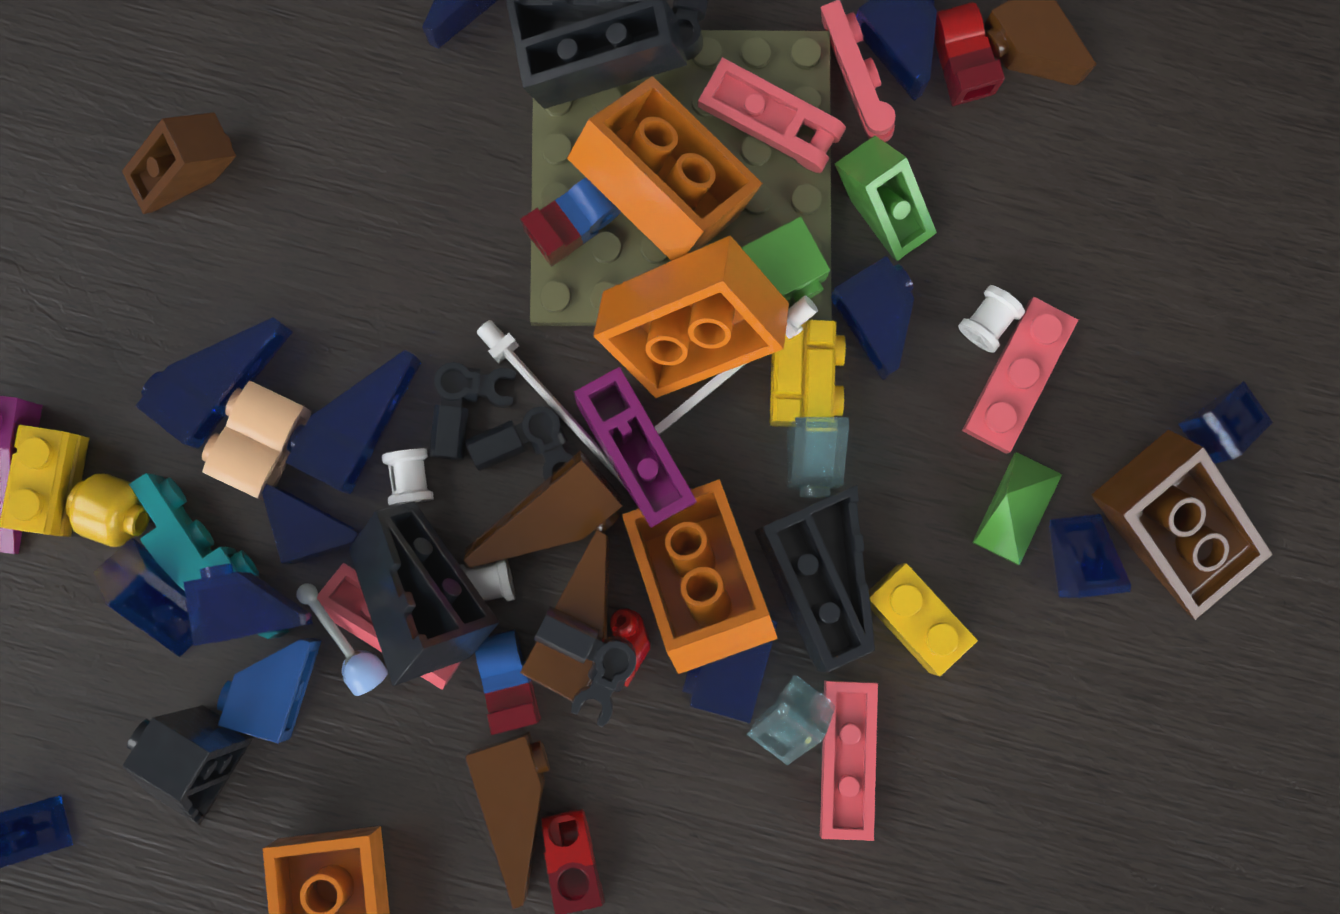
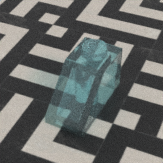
[787,417,849,498]

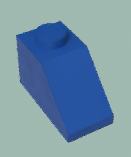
[217,638,321,743]

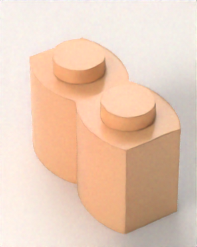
[202,380,312,501]

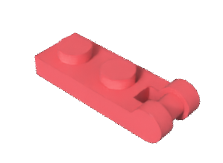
[821,0,896,142]
[698,57,846,173]

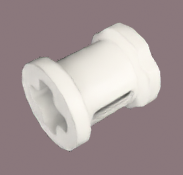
[958,285,1025,353]
[382,448,434,506]
[460,559,516,601]

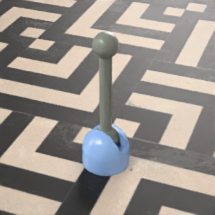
[296,583,388,696]

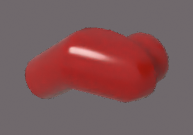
[610,608,650,687]

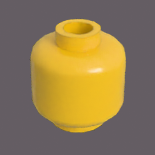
[66,474,150,547]

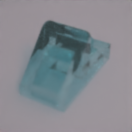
[747,675,835,765]

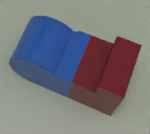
[520,178,621,267]
[475,629,541,735]

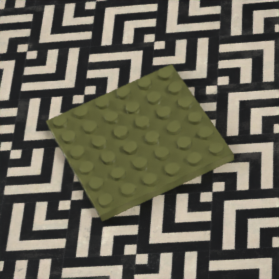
[530,30,832,326]

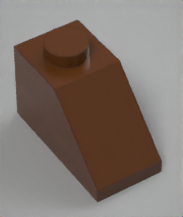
[984,0,1096,86]
[122,112,236,214]

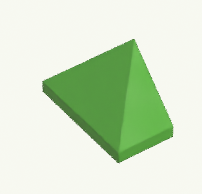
[972,452,1062,565]

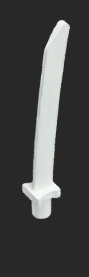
[655,296,818,435]
[477,320,626,488]

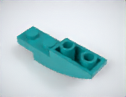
[129,473,289,639]

